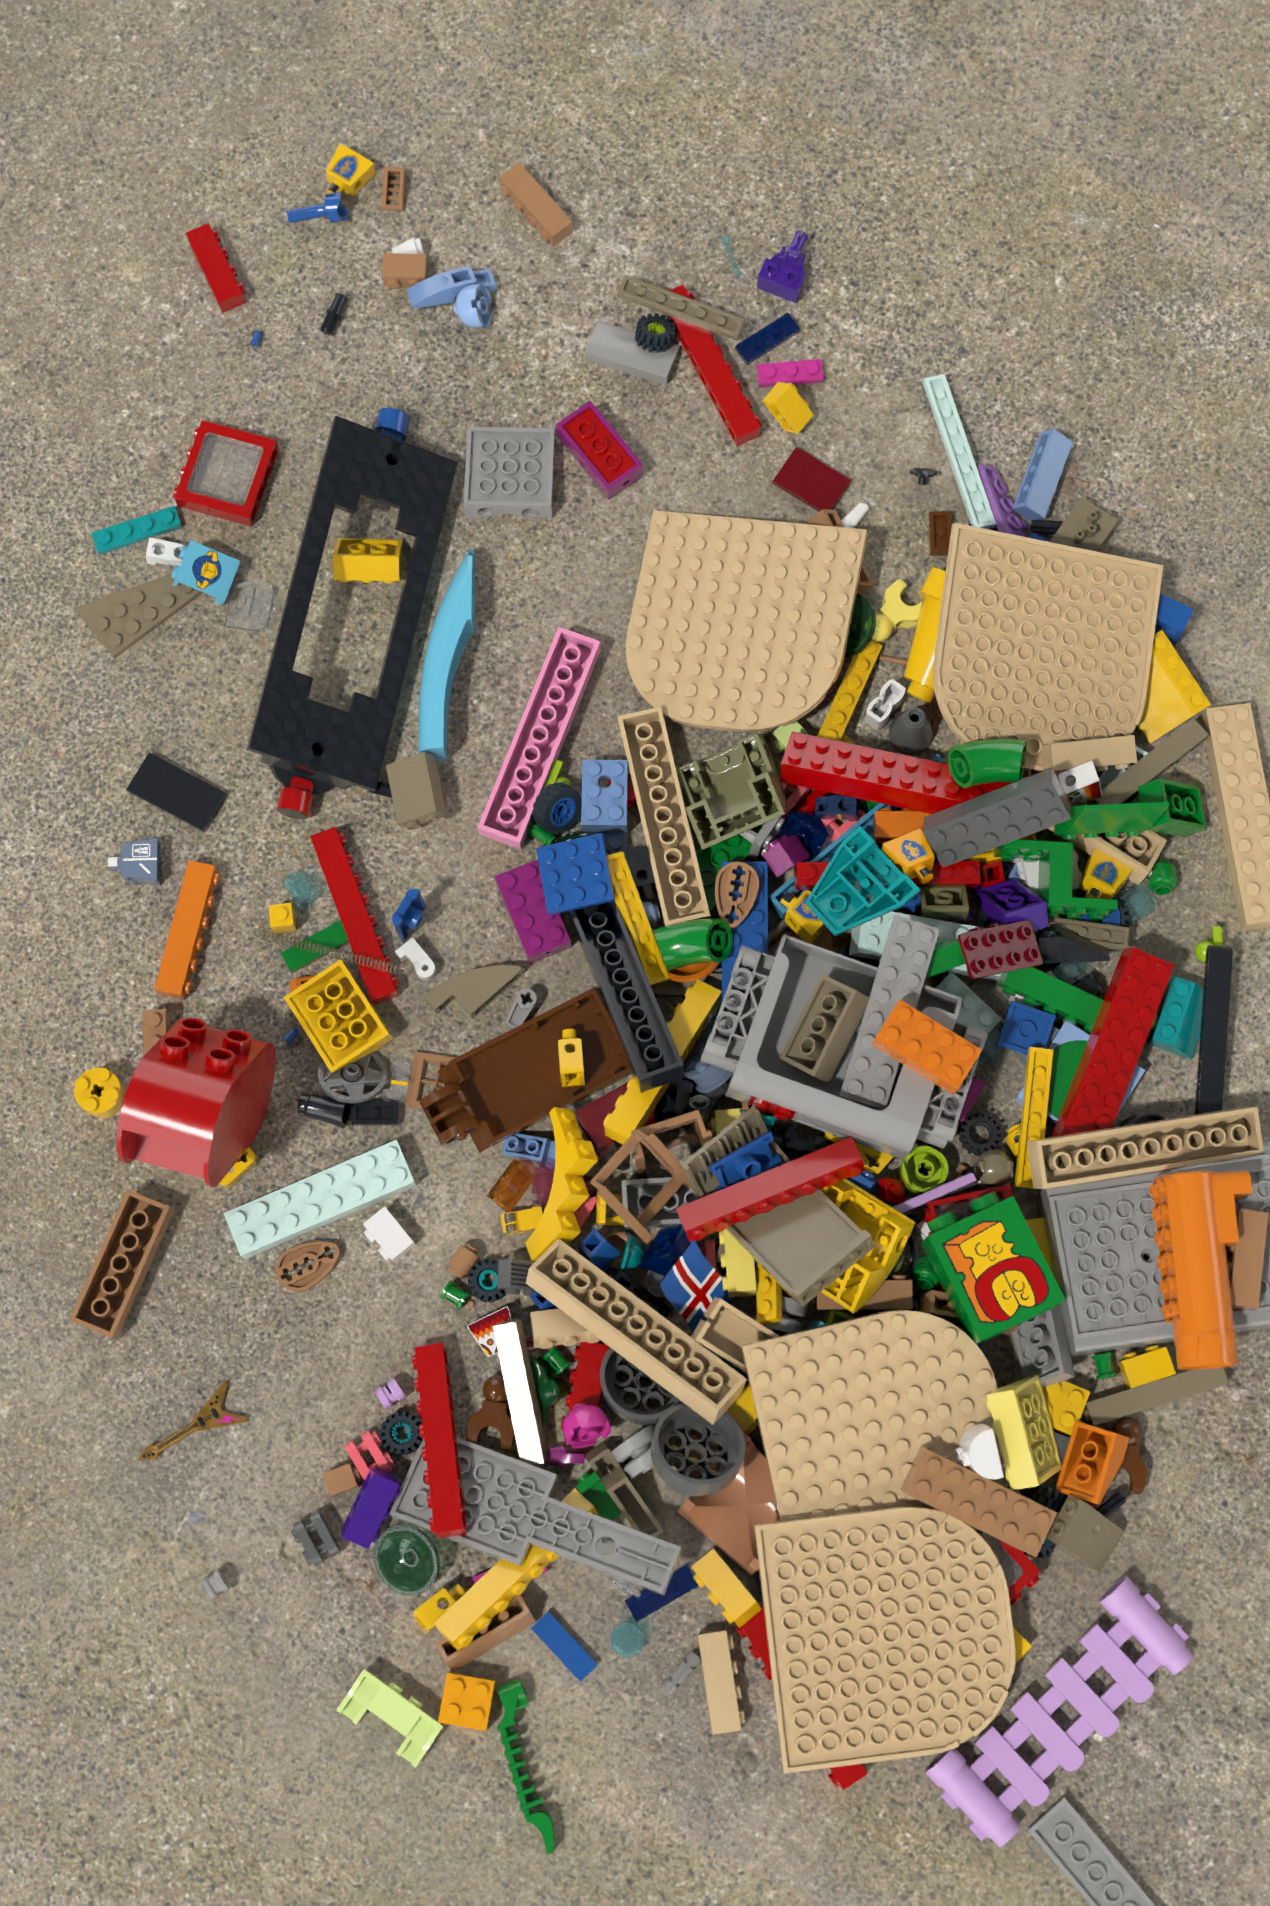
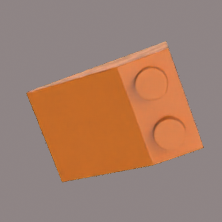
[1055,1421,1130,1505]

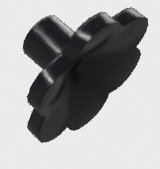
[909,468,937,485]

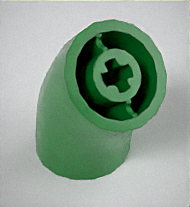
[948,739,1027,788]
[653,919,733,971]

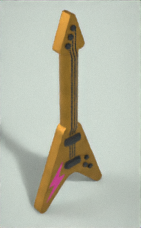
[138,1382,248,1461]

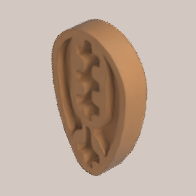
[715,862,759,929]
[276,1241,341,1293]

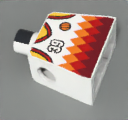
[1058,761,1103,806]
[467,1306,512,1359]

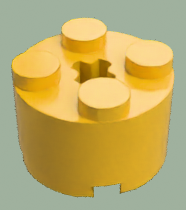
[74,1068,126,1118]

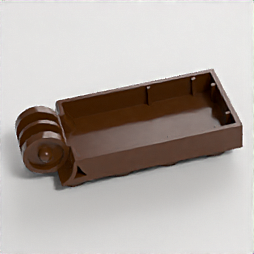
[419,988,633,1153]

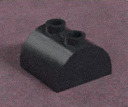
[654,1079,694,1132]

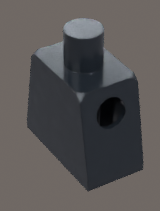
[625,847,656,901]

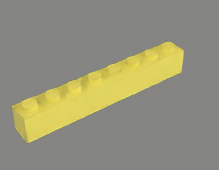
[711,1108,757,1298]

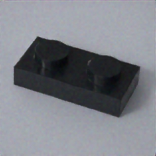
[351,1101,398,1126]

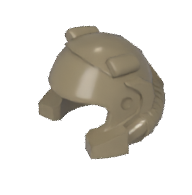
[969,1149,1016,1190]

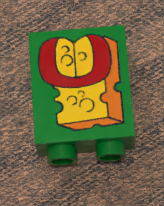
[921,1192,1066,1345]

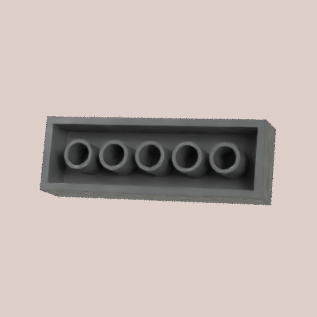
[923,768,1071,868]

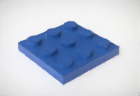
[536,833,616,915]

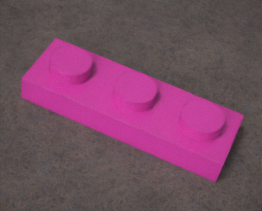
[757,359,824,388]

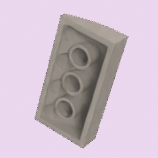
[585,321,680,385]
[1014,1305,1075,1387]

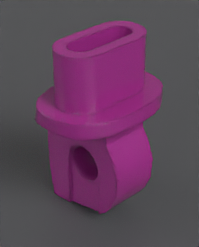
[549,1444,585,1469]

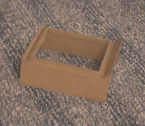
[631,1110,712,1179]
[590,1129,694,1244]

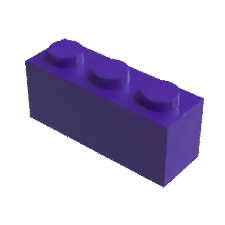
[341,1466,401,1549]

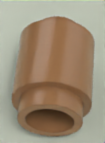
[447,1244,480,1280]

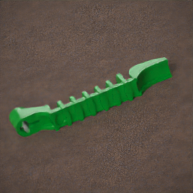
[497,1678,555,1855]

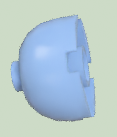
[454,284,492,328]

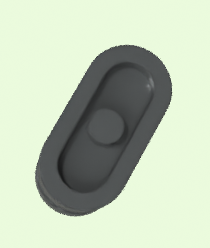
[291,1510,341,1567]

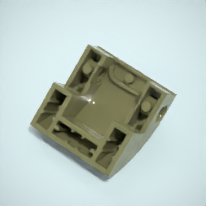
[676,733,786,850]

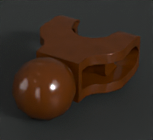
[466,1375,515,1452]
[1113,1417,1147,1495]

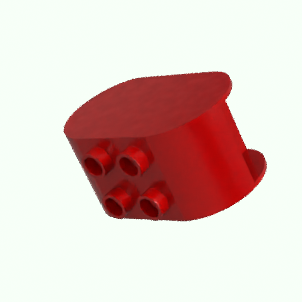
[117,1018,276,1187]

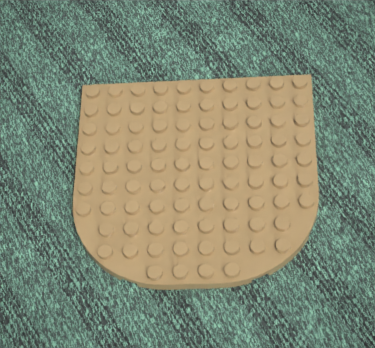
[626,510,868,733]
[933,523,1163,772]
[741,1310,1007,1531]
[754,1506,1016,1774]

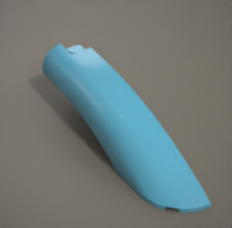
[418,549,475,762]

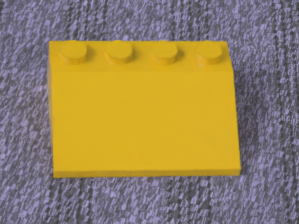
[1137,630,1211,744]
[283,959,394,1073]

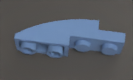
[407,266,496,309]
[502,1134,595,1173]

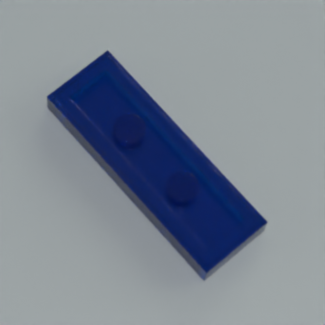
[735,313,800,365]
[625,1565,699,1622]

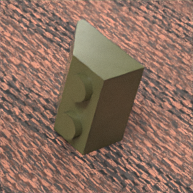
[919,885,969,922]

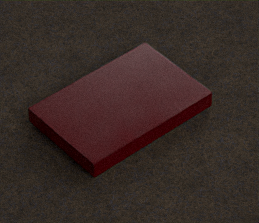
[772,447,851,512]

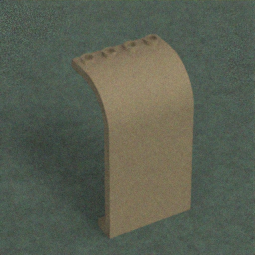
[681,1106,875,1307]

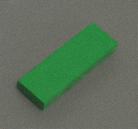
[280,920,349,974]

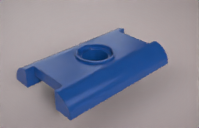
[392,889,426,943]
[708,1131,783,1191]

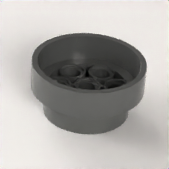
[600,1347,683,1425]
[650,1403,745,1497]

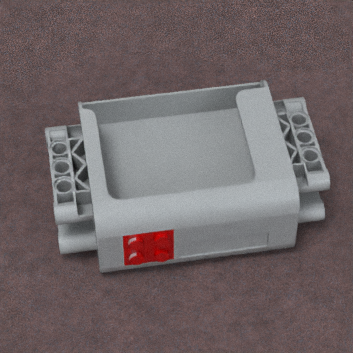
[700,934,988,1160]

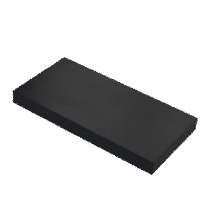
[126,752,227,832]

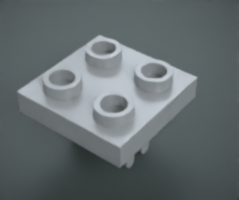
[740,815,785,861]

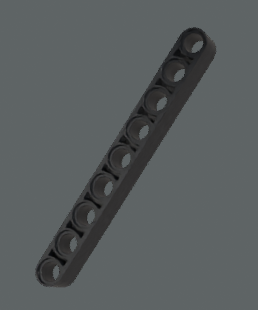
[1194,945,1233,1115]

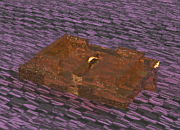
[487,1159,536,1213]

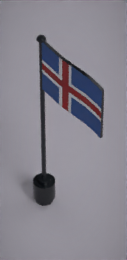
[659,1189,821,1333]

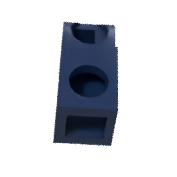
[815,795,858,821]

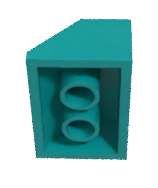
[1148,976,1203,1060]

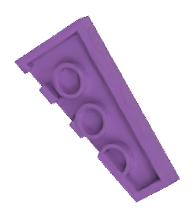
[977,464,1029,538]

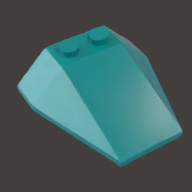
[805,826,921,936]

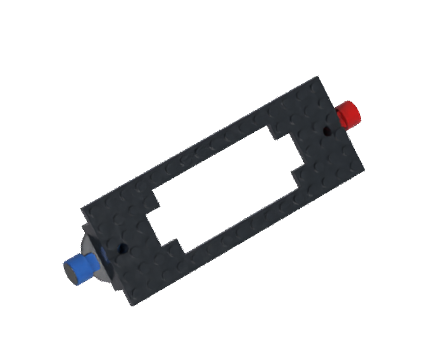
[246,408,458,819]

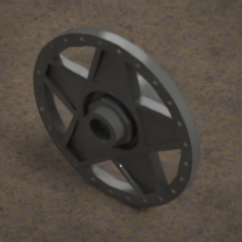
[318,1052,387,1103]

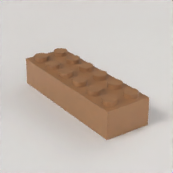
[69,1190,175,1340]
[900,1445,1057,1557]

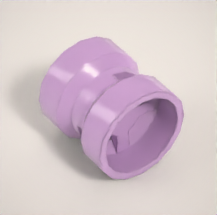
[374,1378,406,1410]

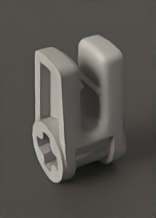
[505,988,538,1030]

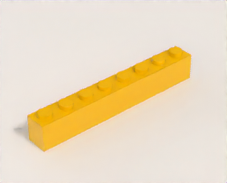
[603,980,722,1144]
[434,1488,598,1651]

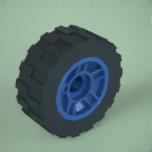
[532,782,582,835]

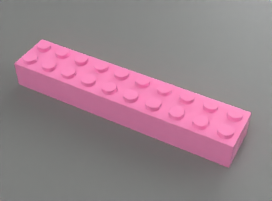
[477,627,601,850]

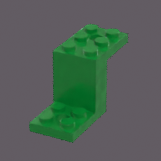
[994,839,1118,920]

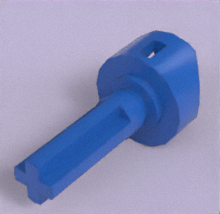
[286,191,349,223]

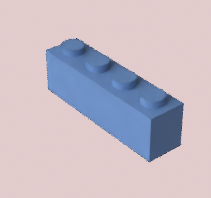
[1012,429,1073,521]

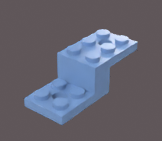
[581,760,628,861]

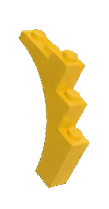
[525,1107,598,1262]

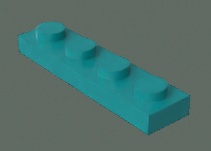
[91,505,182,555]

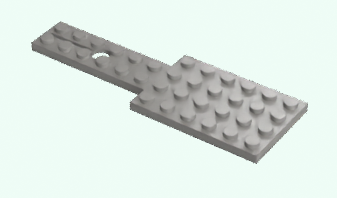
[389,1437,682,1595]

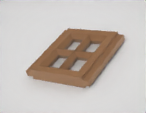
[406,1052,455,1109]

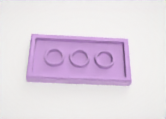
[892,1173,976,1216]

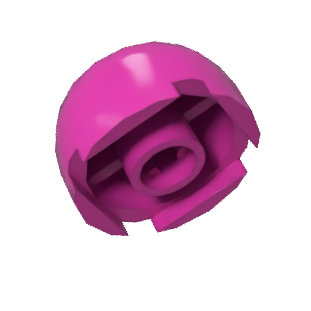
[562,1403,612,1448]

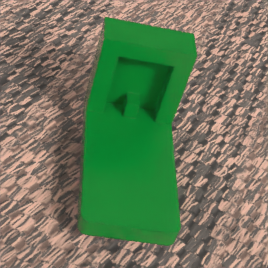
[576,1471,622,1521]

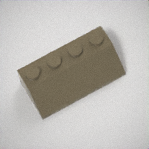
[779,974,870,1083]

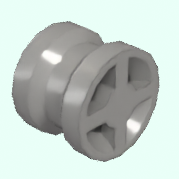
[201,1569,230,1600]

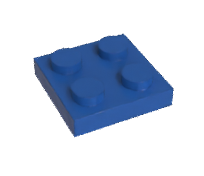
[996,1001,1056,1056]

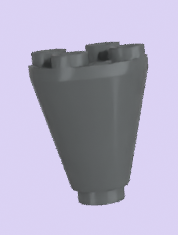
[888,707,933,754]

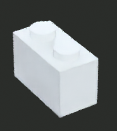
[363,1206,415,1262]

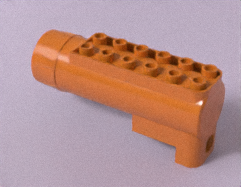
[1149,1171,1253,1370]

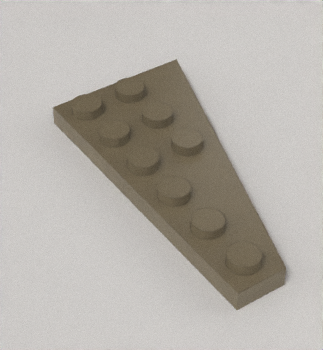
[74,573,203,659]

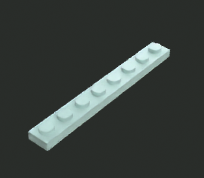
[923,374,996,529]

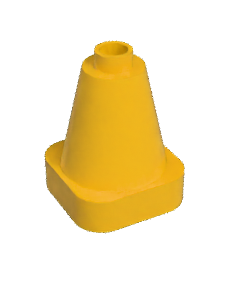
[904,567,946,704]

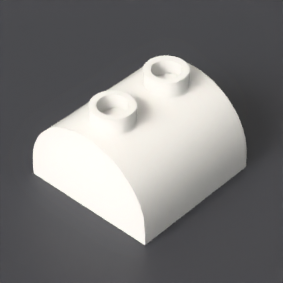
[955,1423,1003,1479]

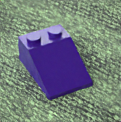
[973,878,1048,932]

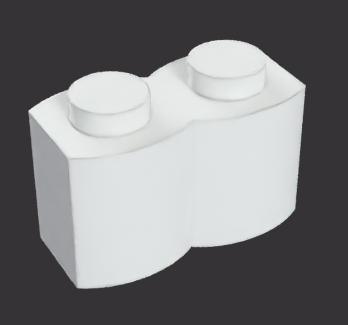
[865,679,905,730]

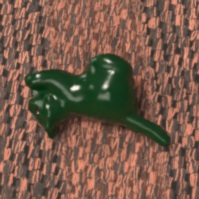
[530,1357,568,1427]

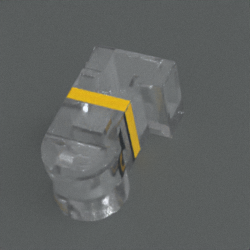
[382,1059,412,1105]

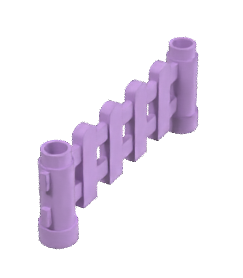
[924,1576,1194,1847]

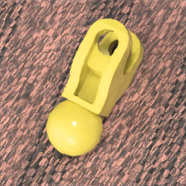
[865,579,922,642]

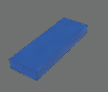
[531,1611,598,1682]

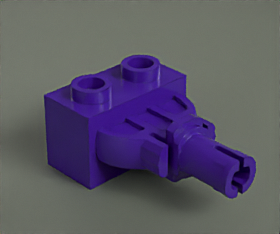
[757,231,808,303]

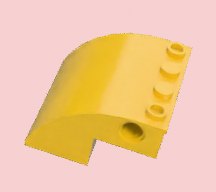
[821,1179,915,1313]

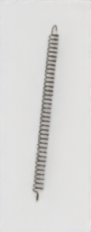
[252,928,408,974]

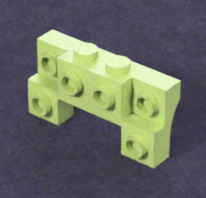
[336,1669,444,1768]

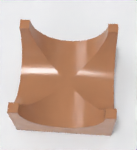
[677,1432,780,1575]

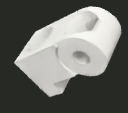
[146,537,183,566]
[395,937,436,981]

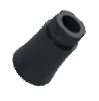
[297,1093,351,1129]

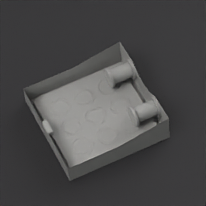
[463,427,555,519]

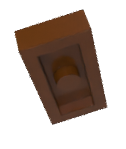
[928,511,952,556]

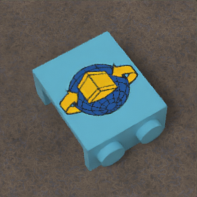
[171,540,240,606]

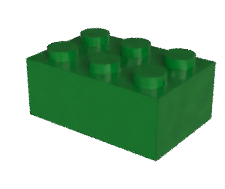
[1138,778,1207,837]

